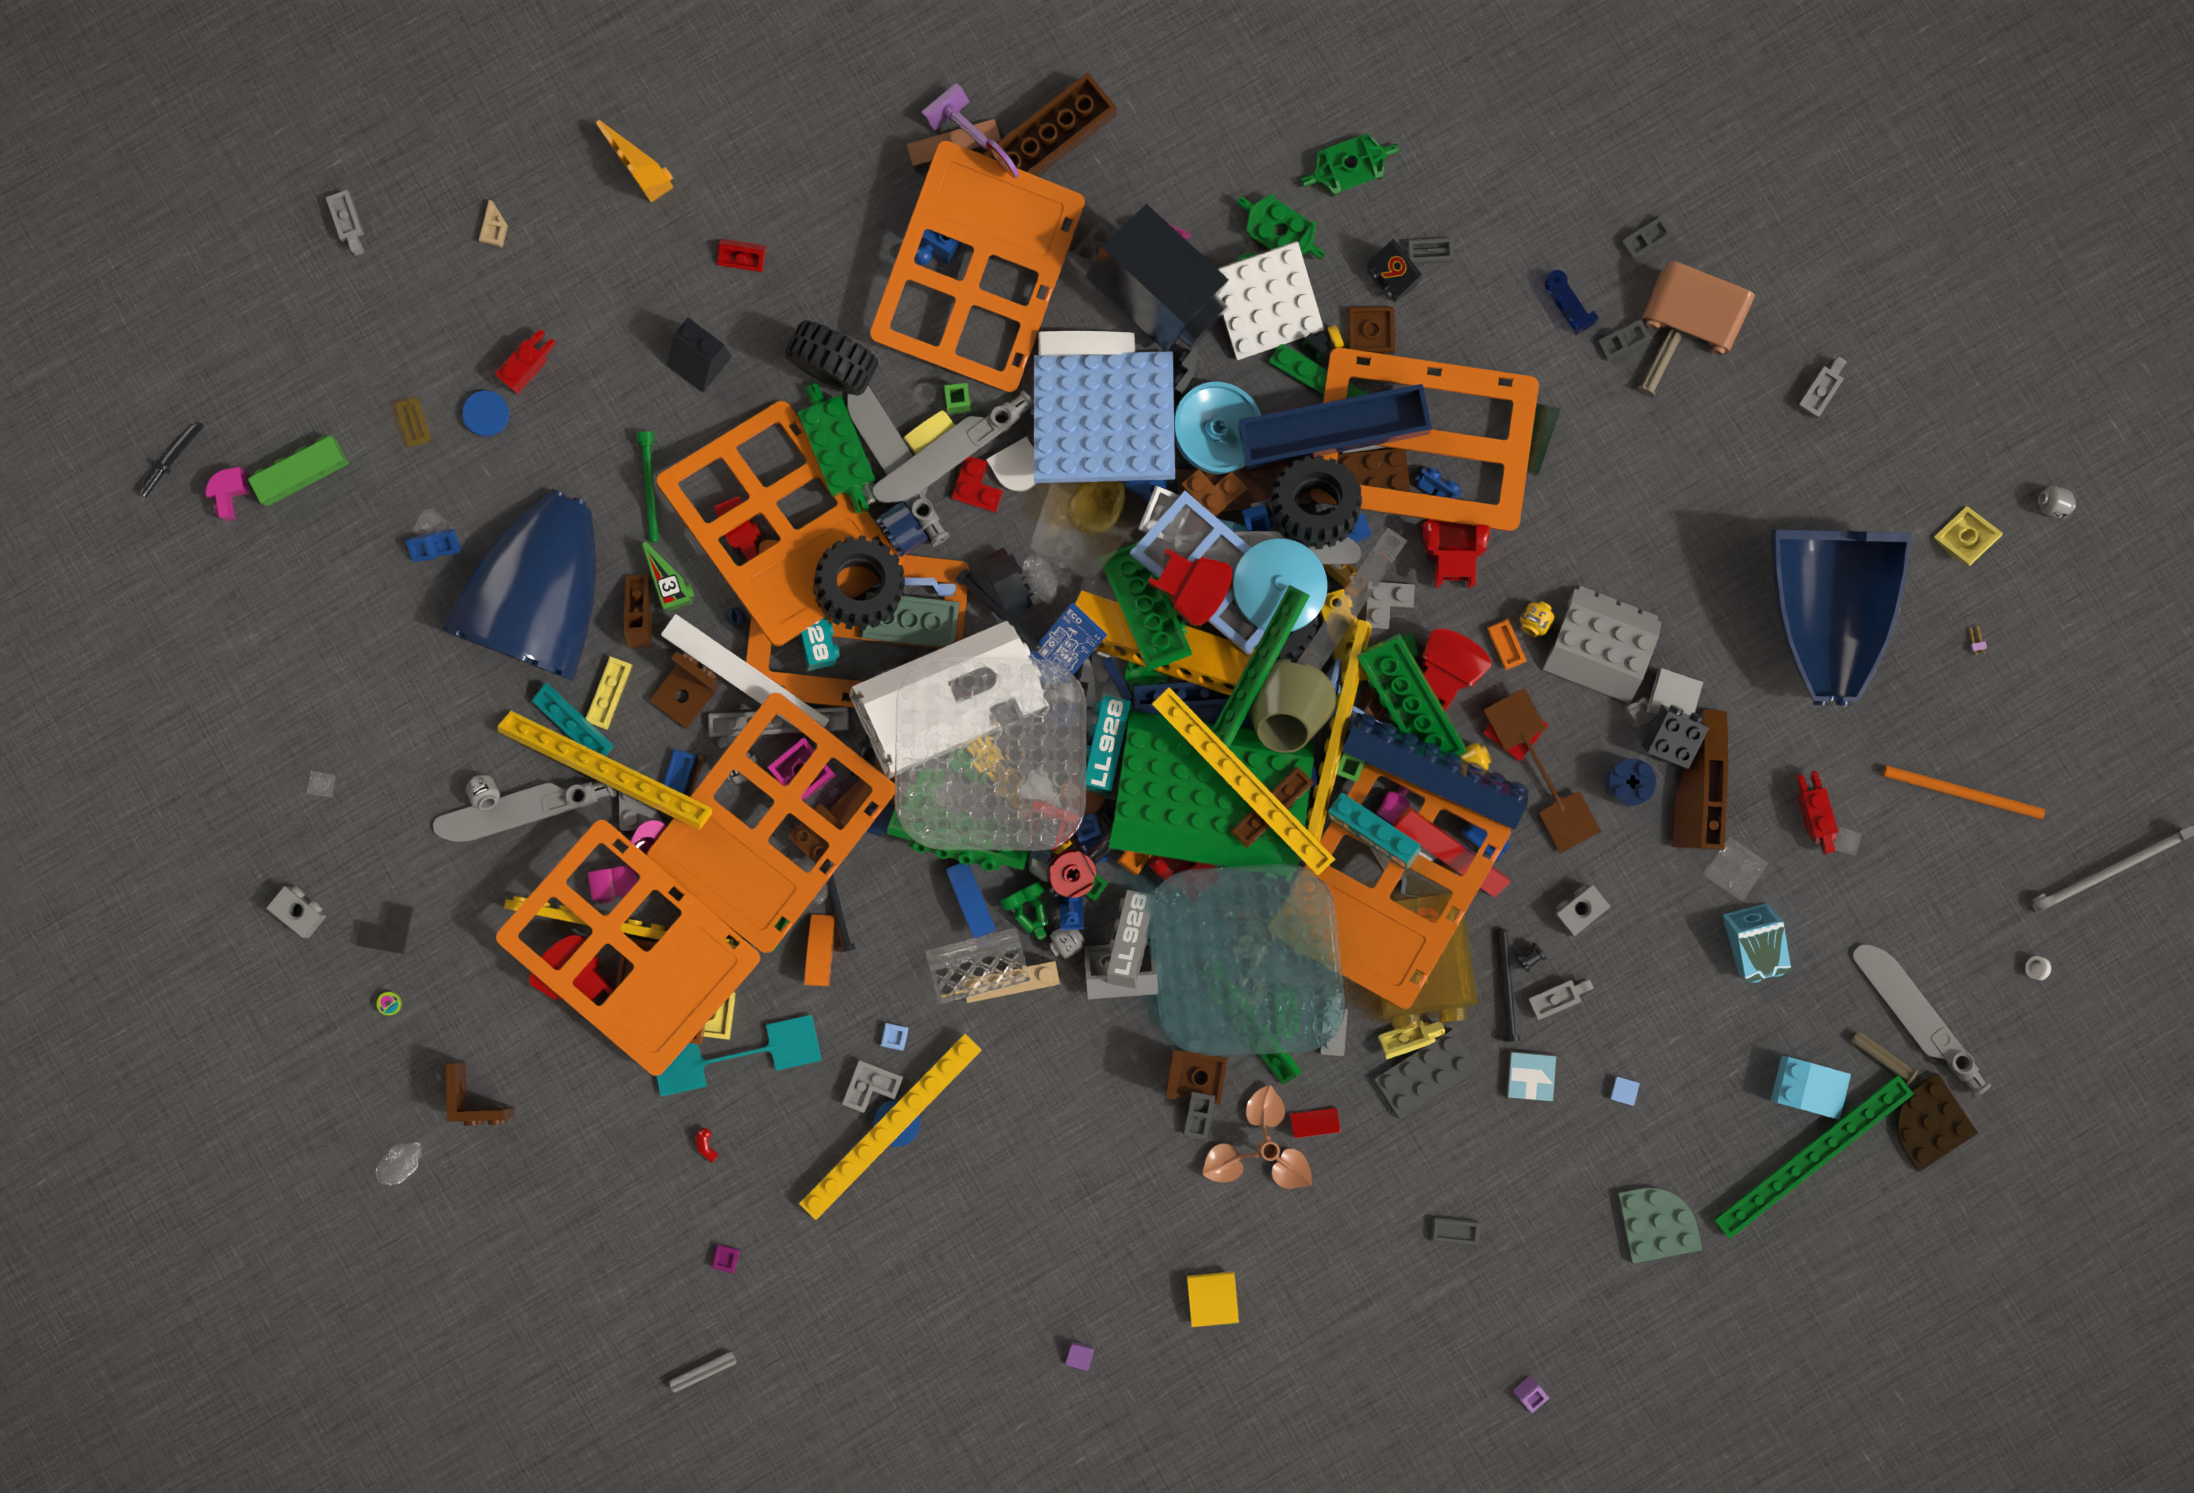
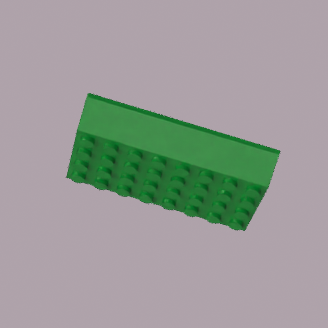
[1108,710,1314,878]

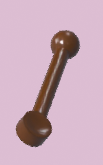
[685,755,707,797]

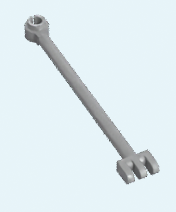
[2032,826,2194,913]

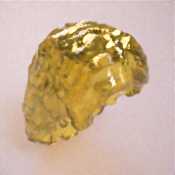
[1067,481,1125,536]

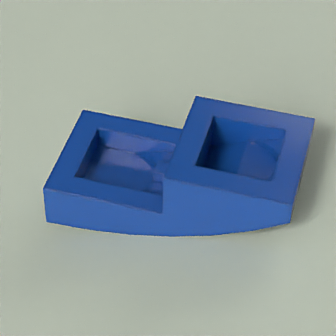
[406,529,461,562]
[1075,813,1110,864]

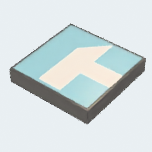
[1506,1051,1557,1102]

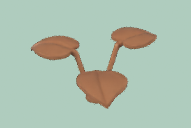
[1202,1085,1312,1189]

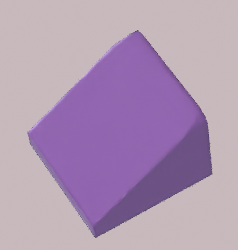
[1065,1342,1094,1371]
[1513,1376,1549,1414]

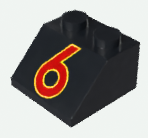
[1367,239,1422,302]

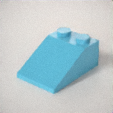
[1771,1056,1851,1120]

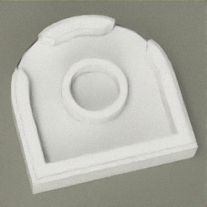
[987,436,1036,492]

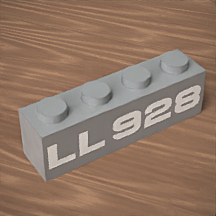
[1104,890,1155,989]

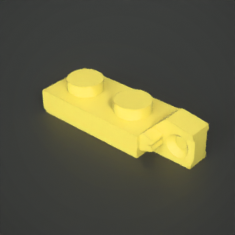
[1378,1021,1445,1059]

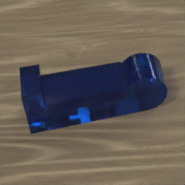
[1545,270,1599,335]

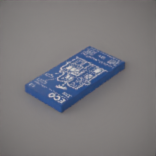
[1028,603,1107,692]

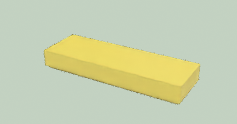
[586,656,633,730]

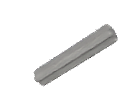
[669,1352,737,1392]

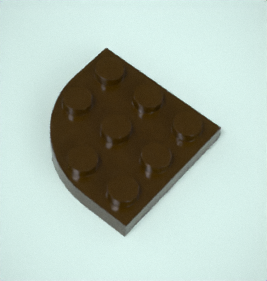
[1896,1073,1978,1172]

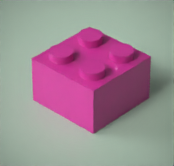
[768,738,836,801]

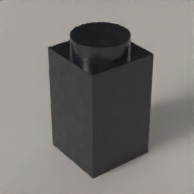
[1085,203,1229,352]

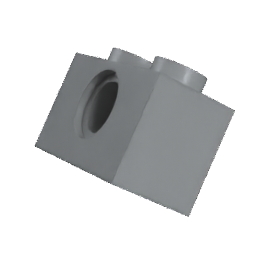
[1553,884,1611,936]
[266,886,327,938]

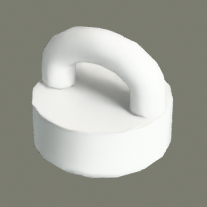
[2025,956,2051,980]

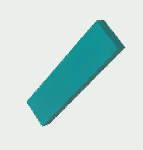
[531,683,614,756]

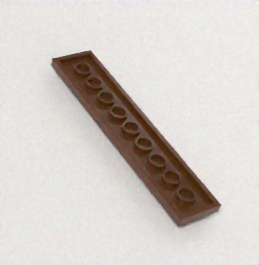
[1175,449,1410,516]

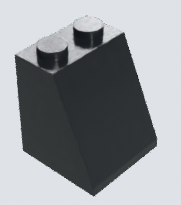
[667,317,732,393]

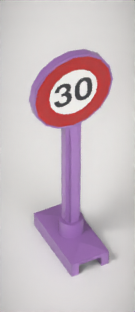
[922,83,1019,179]

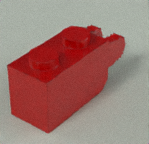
[495,329,556,394]
[714,496,761,561]

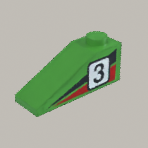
[642,542,695,612]

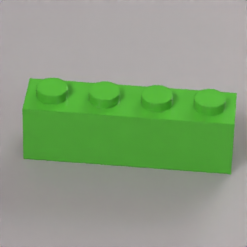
[248,435,350,507]

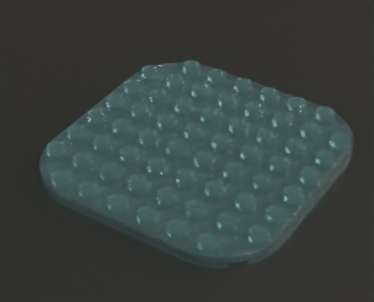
[1149,864,1345,1056]

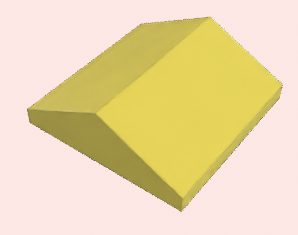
[1934,506,2003,566]

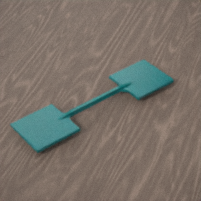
[657,1015,822,1097]

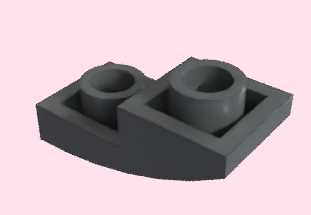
[1173,346,1199,397]

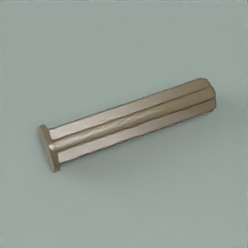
[1638,330,1681,397]
[1851,1032,1918,1085]

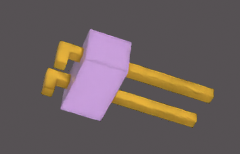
[1970,626,1987,655]

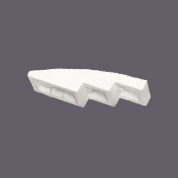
[1038,331,1135,357]

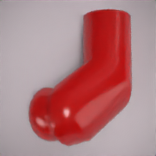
[695,1128,719,1164]

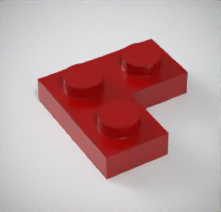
[952,456,1003,514]

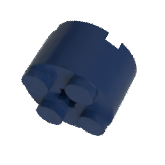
[876,501,928,557]
[1604,758,1656,807]

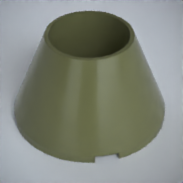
[1247,659,1336,753]

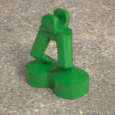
[999,881,1048,940]

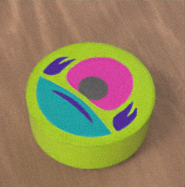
[377,992,402,1015]

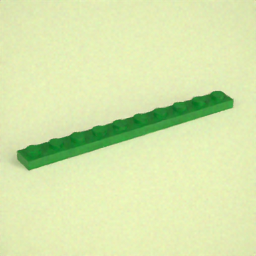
[1713,1075,1913,1239]

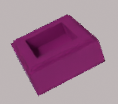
[711,1244,741,1274]

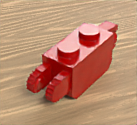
[1796,770,1839,855]

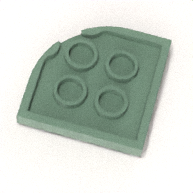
[1617,1187,1702,1263]

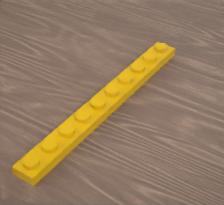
[1308,620,1372,843]
[1152,687,1335,875]
[498,711,712,830]
[504,896,738,949]
[799,1033,982,1220]

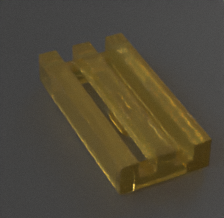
[395,397,432,449]

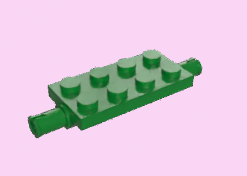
[798,383,875,514]

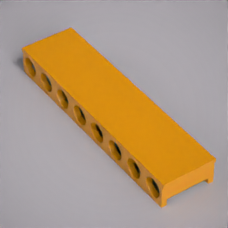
[1075,591,1255,696]

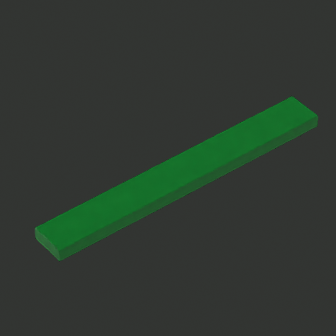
[1212,585,1310,748]

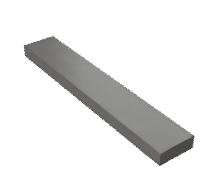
[708,707,849,738]

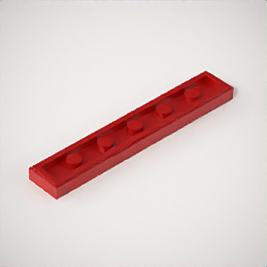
[1393,807,1511,898]

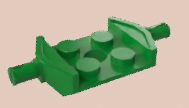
[1301,133,1399,197]
[1236,193,1326,261]

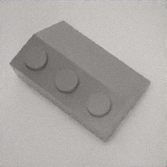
[1084,941,1158,1000]

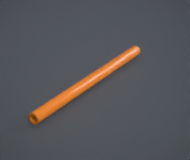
[1883,765,2045,820]

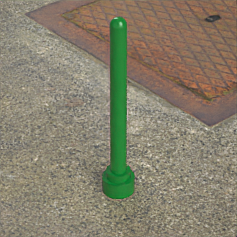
[636,431,659,543]

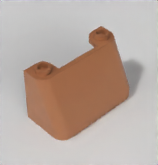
[1642,261,1755,355]

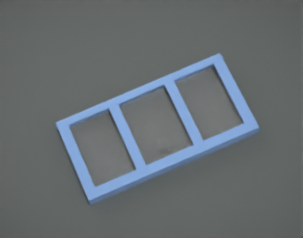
[1130,491,1264,655]

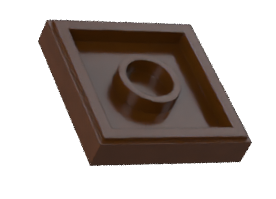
[1347,307,1396,354]

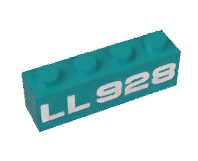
[798,617,839,671]
[1078,695,1131,796]
[1328,793,1421,870]

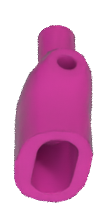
[1376,786,1410,826]

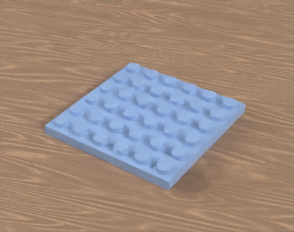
[1034,352,1175,483]

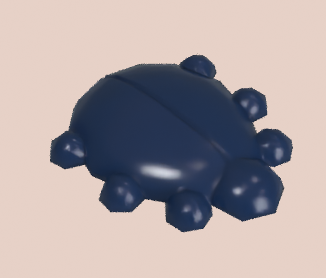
[867,804,895,837]

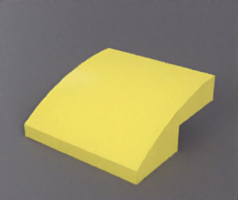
[903,409,955,455]

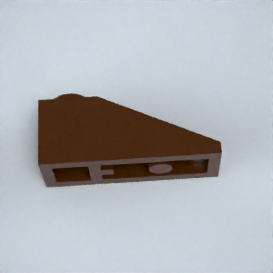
[624,574,652,648]

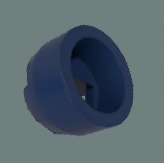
[726,607,745,626]

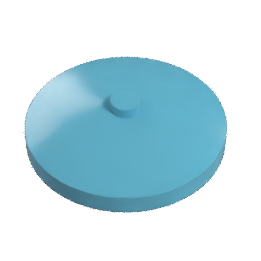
[1174,382,1261,474]
[1232,539,1327,632]

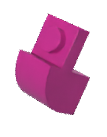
[206,467,250,521]

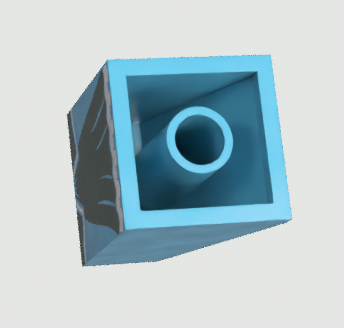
[1723,903,1791,983]

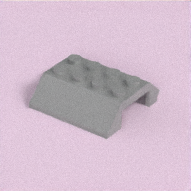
[1542,586,1662,704]

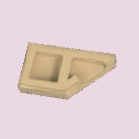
[478,200,508,248]

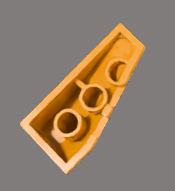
[596,120,674,203]

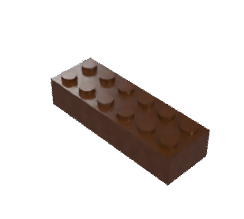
[983,72,1117,177]

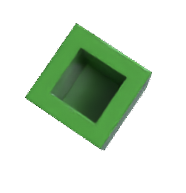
[944,383,971,414]
[1337,752,1365,782]

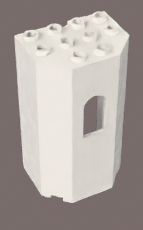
[849,621,1047,778]

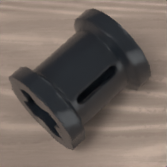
[1515,942,1547,972]

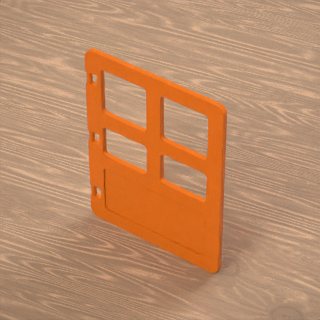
[870,141,1085,392]
[657,401,902,646]
[647,693,896,953]
[1270,763,1511,1009]
[496,820,760,1076]

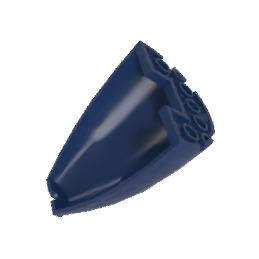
[442,489,596,681]
[1771,529,1912,706]

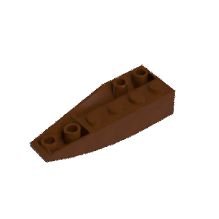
[1672,710,1728,851]

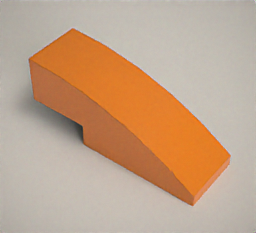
[804,914,835,986]

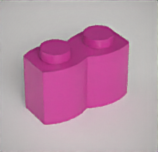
[588,865,639,904]

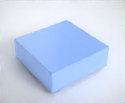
[880,1023,909,1051]
[1610,1077,1640,1106]

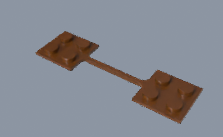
[1483,688,1601,854]

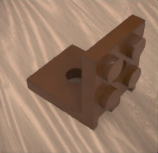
[649,651,721,729]
[1164,1049,1228,1105]
[446,1062,514,1126]

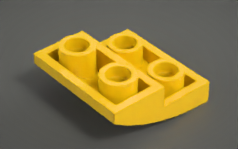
[1187,1271,1239,1327]

